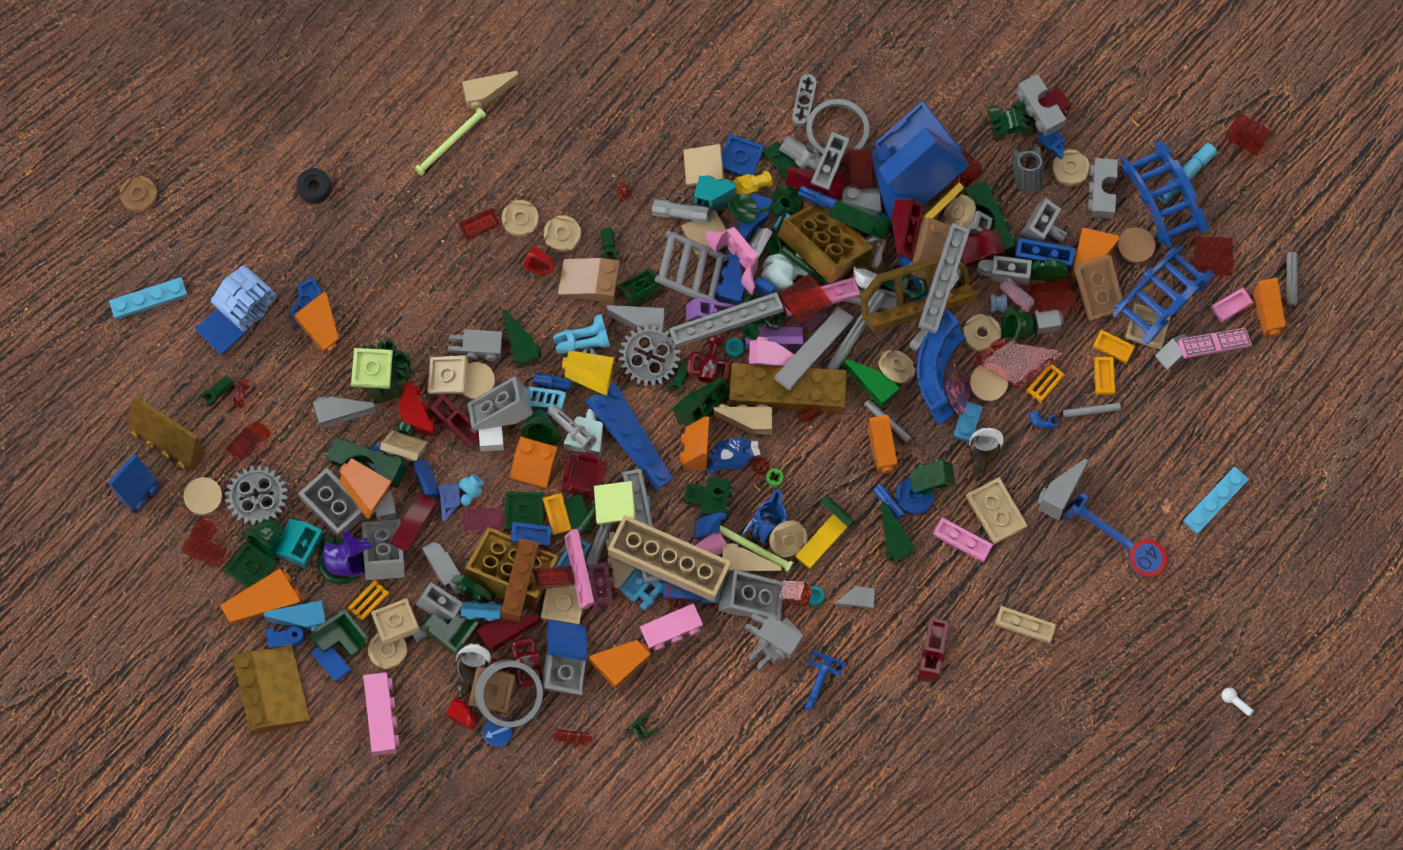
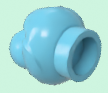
[459,474,484,507]

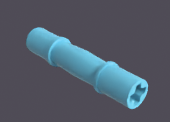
[1157,143,1217,204]

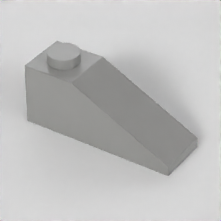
[811,132,849,190]
[607,305,664,332]
[313,396,376,429]

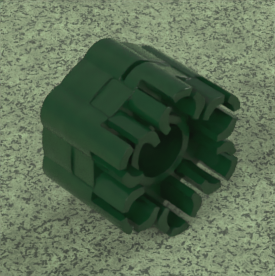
[360,339,412,403]

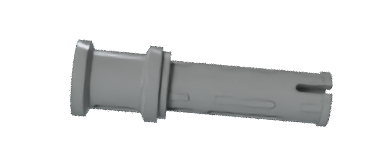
[547,404,597,451]

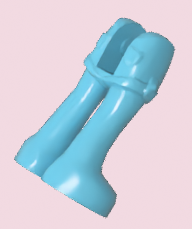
[553,314,610,354]

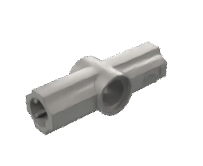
[779,135,821,170]

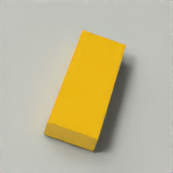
[921,182,963,221]
[795,514,848,569]

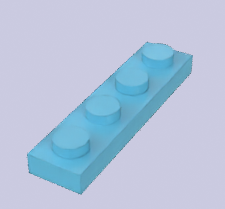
[109,277,188,320]
[1183,466,1249,535]

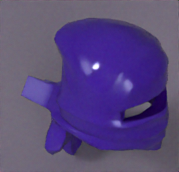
[323,530,372,576]

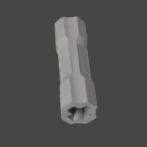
[652,199,711,224]

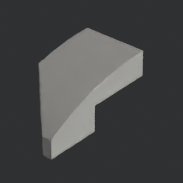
[834,586,875,609]

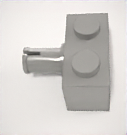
[1021,199,1067,243]

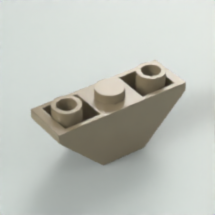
[606,532,636,593]

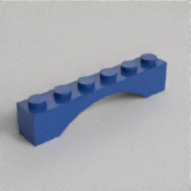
[716,193,773,305]

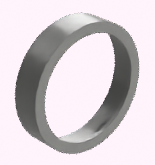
[806,99,869,162]
[475,660,543,727]

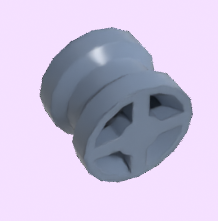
[990,294,1007,313]

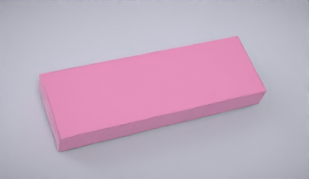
[933,517,993,563]

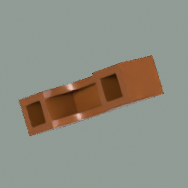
[501,538,539,622]

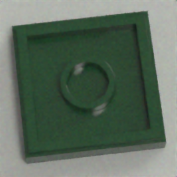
[504,492,544,531]
[224,541,279,588]

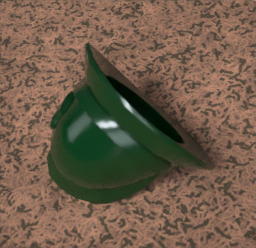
[1002,306,1036,348]
[520,410,561,445]
[240,519,282,557]

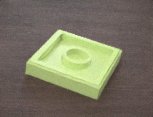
[351,348,393,389]
[594,481,636,525]

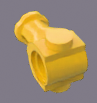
[732,170,772,196]

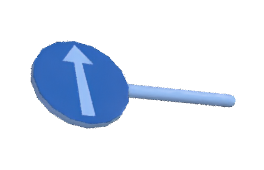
[483,709,512,747]

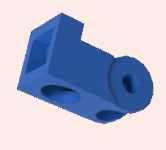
[265,626,304,649]

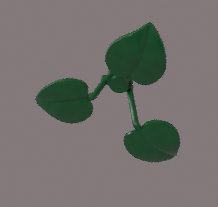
[727,185,802,255]

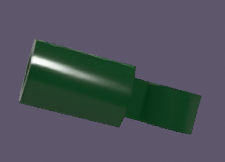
[600,227,617,260]
[668,361,689,396]
[201,375,234,406]

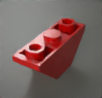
[398,380,436,437]

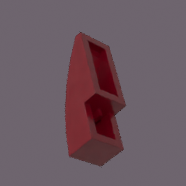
[428,394,479,448]
[390,494,437,552]
[918,617,949,682]

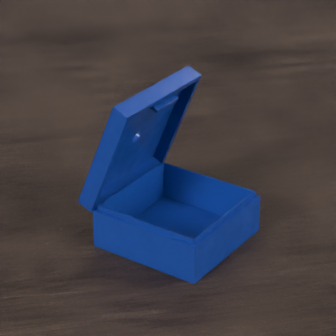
[874,101,969,205]

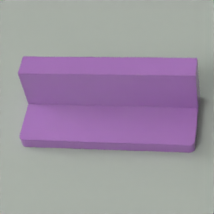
[746,327,803,350]

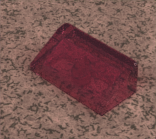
[1000,277,1036,312]
[463,507,503,532]

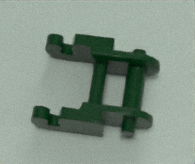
[629,714,659,741]

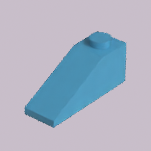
[264,601,326,632]

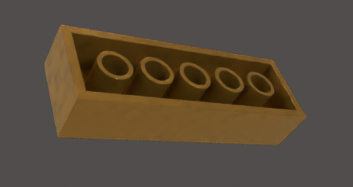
[729,363,847,414]

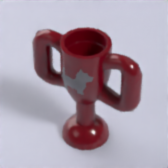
[686,334,732,383]
[491,638,542,686]

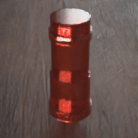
[554,729,592,746]

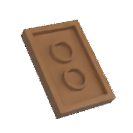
[1074,254,1123,321]

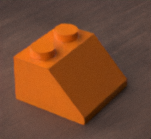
[510,437,558,489]

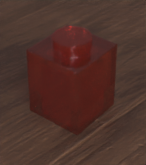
[779,580,813,607]

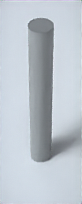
[864,399,911,443]
[1063,403,1121,418]

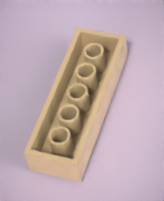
[608,515,731,602]

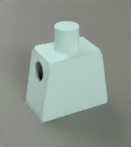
[564,409,603,458]

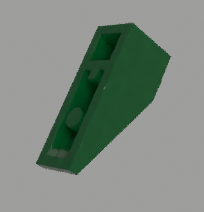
[830,199,892,239]
[502,310,542,369]
[672,377,730,426]
[880,502,916,566]

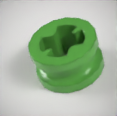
[766,468,784,488]

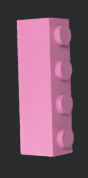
[363,672,400,756]

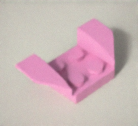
[705,227,758,295]

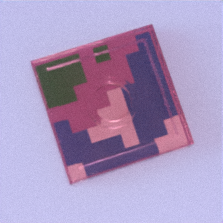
[942,362,970,415]

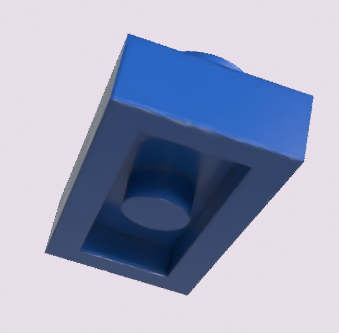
[510,522,551,547]

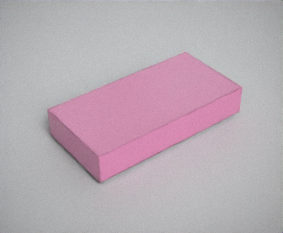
[1211,287,1254,323]

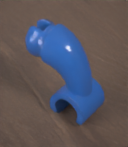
[1029,411,1059,429]

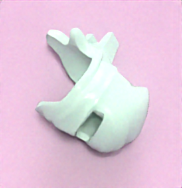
[761,254,809,292]

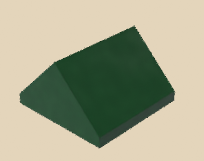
[617,268,664,307]

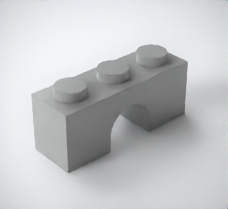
[1016,74,1066,137]
[1088,158,1118,219]

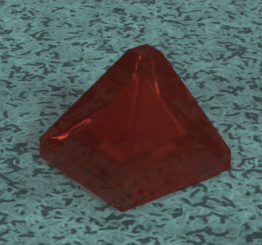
[796,407,820,424]

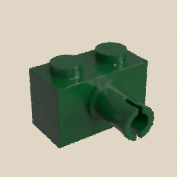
[910,459,956,496]
[701,476,734,522]

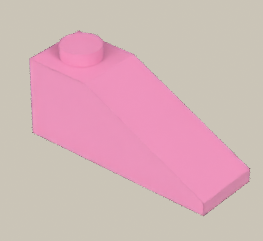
[749,337,794,366]

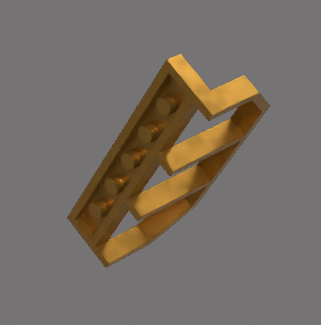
[860,255,977,332]

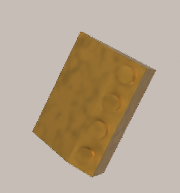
[778,204,874,283]
[127,395,205,472]
[464,527,559,611]
[232,647,310,736]

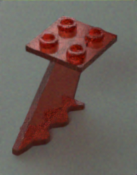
[972,338,1062,388]

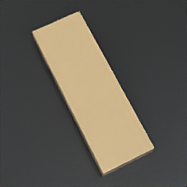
[995,606,1057,644]

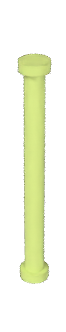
[415,108,486,176]
[720,525,794,572]

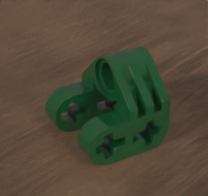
[988,101,1033,141]

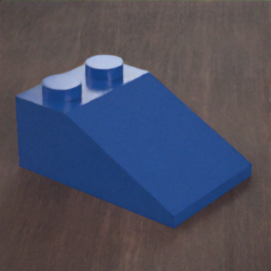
[108,454,160,513]

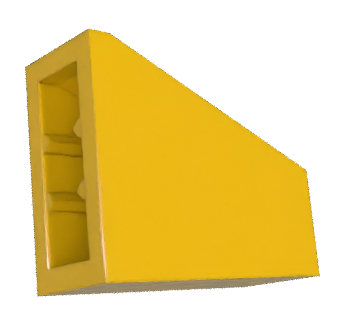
[562,350,614,395]

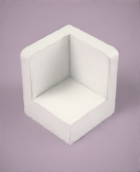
[479,426,504,452]

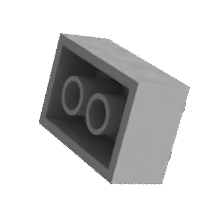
[298,468,365,539]

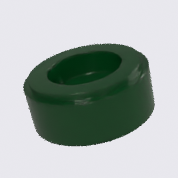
[395,421,415,436]

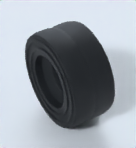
[296,168,332,204]

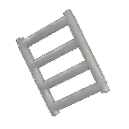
[655,231,727,301]

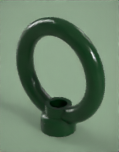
[318,535,364,585]

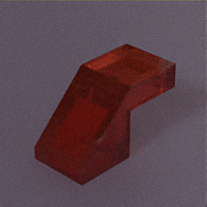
[226,420,271,461]

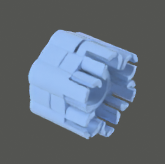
[211,265,277,331]

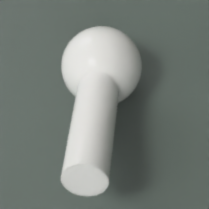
[1221,687,1254,717]

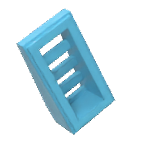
[528,386,566,411]

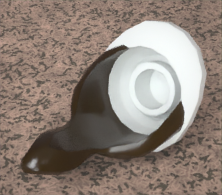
[853,239,887,289]
[969,428,1003,481]
[456,643,491,698]

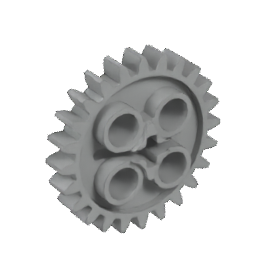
[619,324,681,386]
[225,465,288,528]

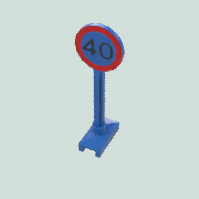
[1063,493,1167,577]

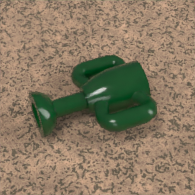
[741,294,785,340]

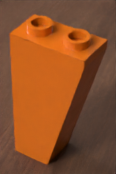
[220,569,302,625]

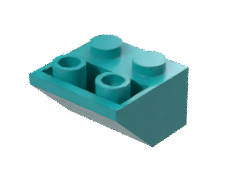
[694,175,736,212]
[274,519,324,570]

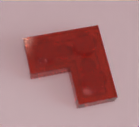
[183,517,227,567]

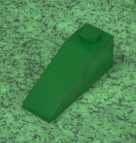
[844,359,899,408]

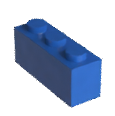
[1015,238,1075,273]

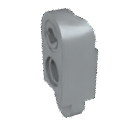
[421,542,462,596]

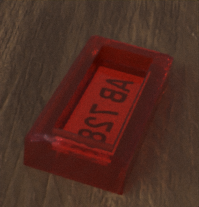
[458,207,501,241]
[534,566,575,589]

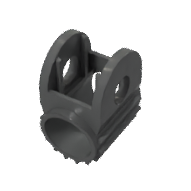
[1012,146,1044,194]

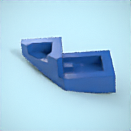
[1037,131,1064,159]
[439,484,460,521]
[694,512,727,540]

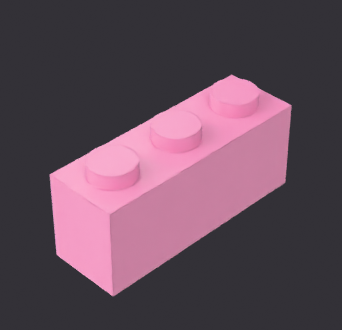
[640,603,703,651]

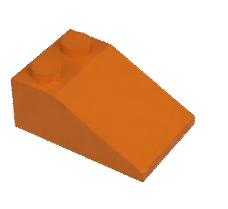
[680,417,709,471]

